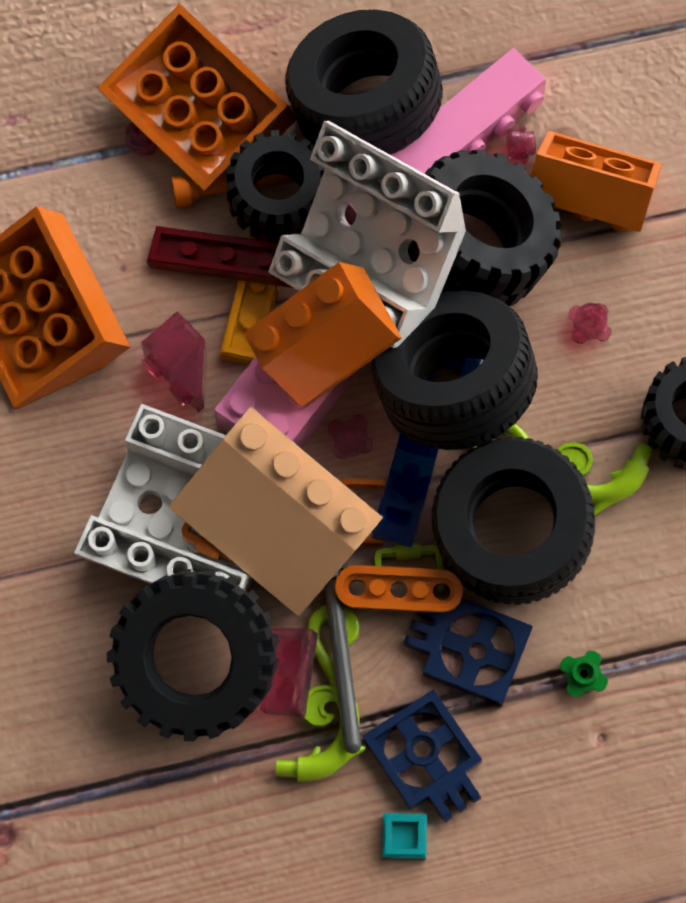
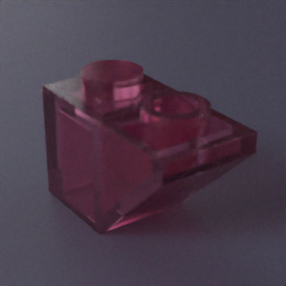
[141,311,207,413]

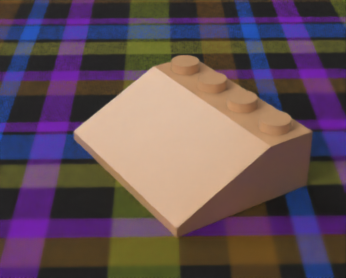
[168,406,383,617]

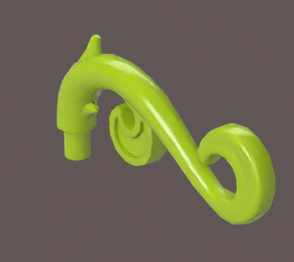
[471,424,653,516]
[276,605,366,782]

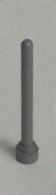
[324,562,361,754]

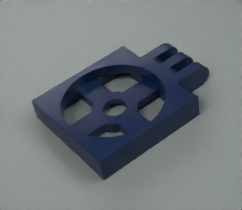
[403,598,533,707]
[362,689,482,823]

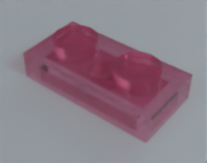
[260,627,318,717]

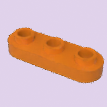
[335,565,463,614]

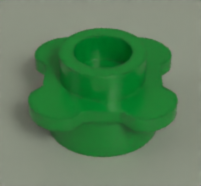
[560,651,608,698]

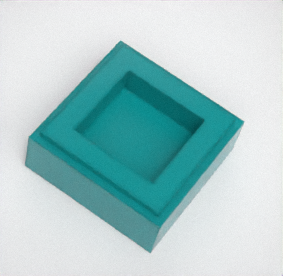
[382,813,427,860]

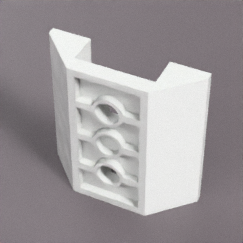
[268,121,466,348]
[74,404,254,592]

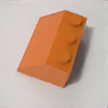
[531,131,662,232]
[244,262,402,407]

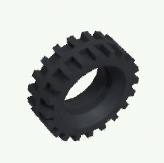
[107,569,279,741]

